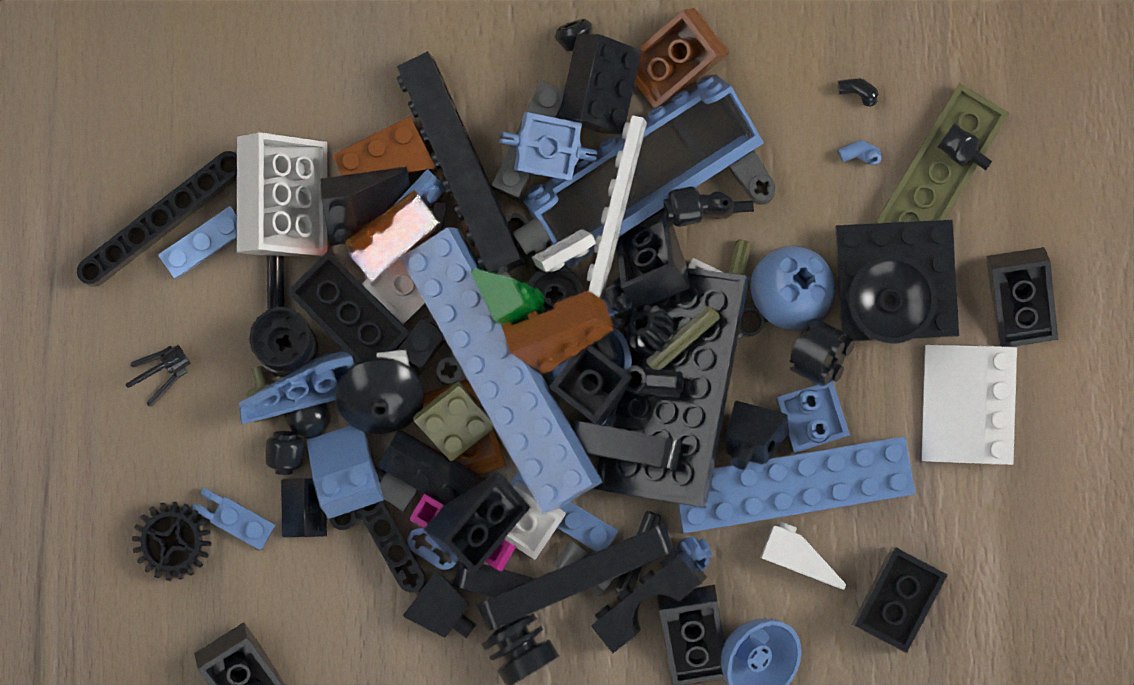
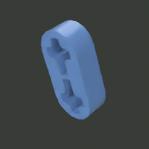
[408,528,456,570]

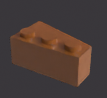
[332,116,437,176]
[501,290,614,374]

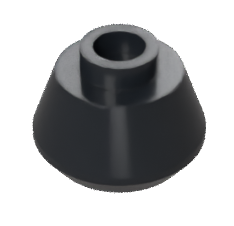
[555,19,592,53]

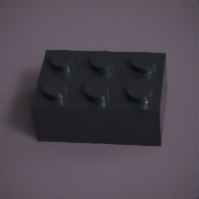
[558,34,642,134]
[851,547,948,653]

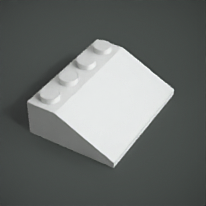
[237,132,327,257]
[921,345,1017,465]

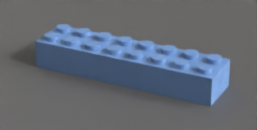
[677,436,916,534]

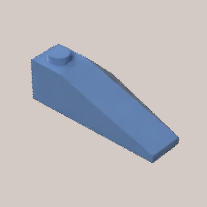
[239,351,353,424]

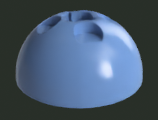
[751,246,836,331]
[721,618,801,685]

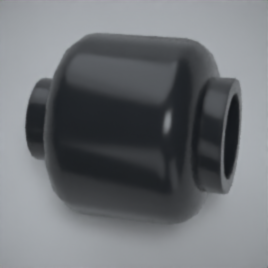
[663,186,708,227]
[265,431,304,475]

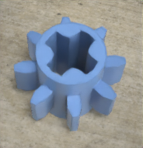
[675,536,713,570]

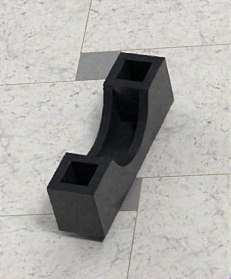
[591,550,707,653]

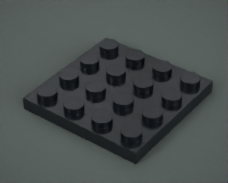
[835,220,959,342]

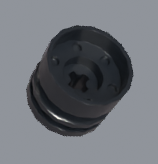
[249,307,319,378]
[482,613,559,685]

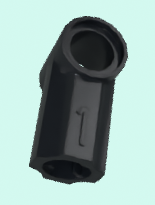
[624,366,684,398]

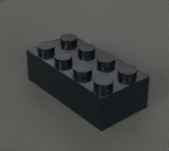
[286,251,410,362]

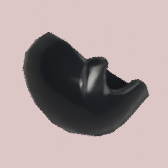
[285,402,331,439]

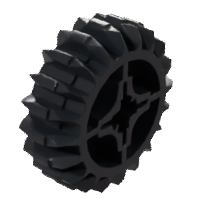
[132,502,212,581]

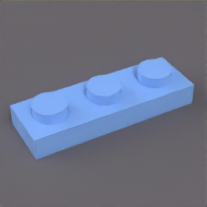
[158,206,237,280]

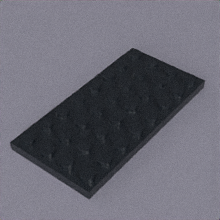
[594,268,750,508]

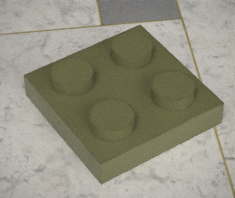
[413,381,495,461]

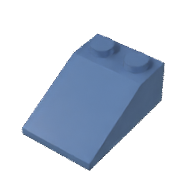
[307,425,384,519]

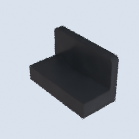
[281,478,327,537]

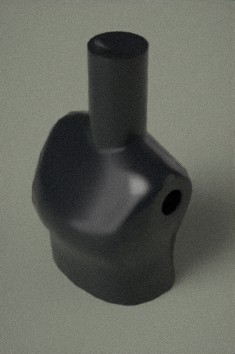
[937,123,992,171]
[703,191,754,219]

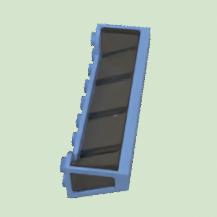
[522,74,764,269]

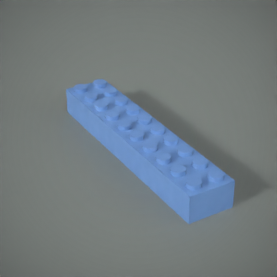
[400,227,602,514]

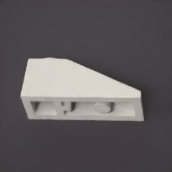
[760,522,846,590]

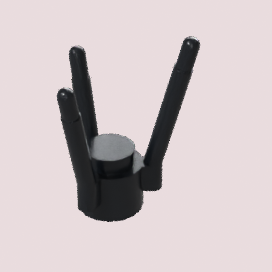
[126,344,191,406]

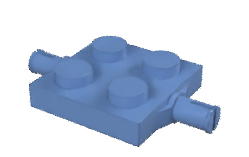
[499,112,597,181]

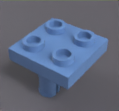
[776,380,850,453]

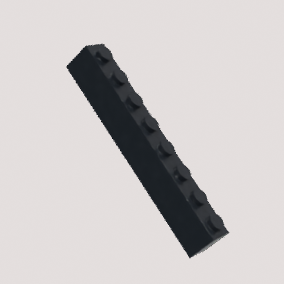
[396,51,526,275]

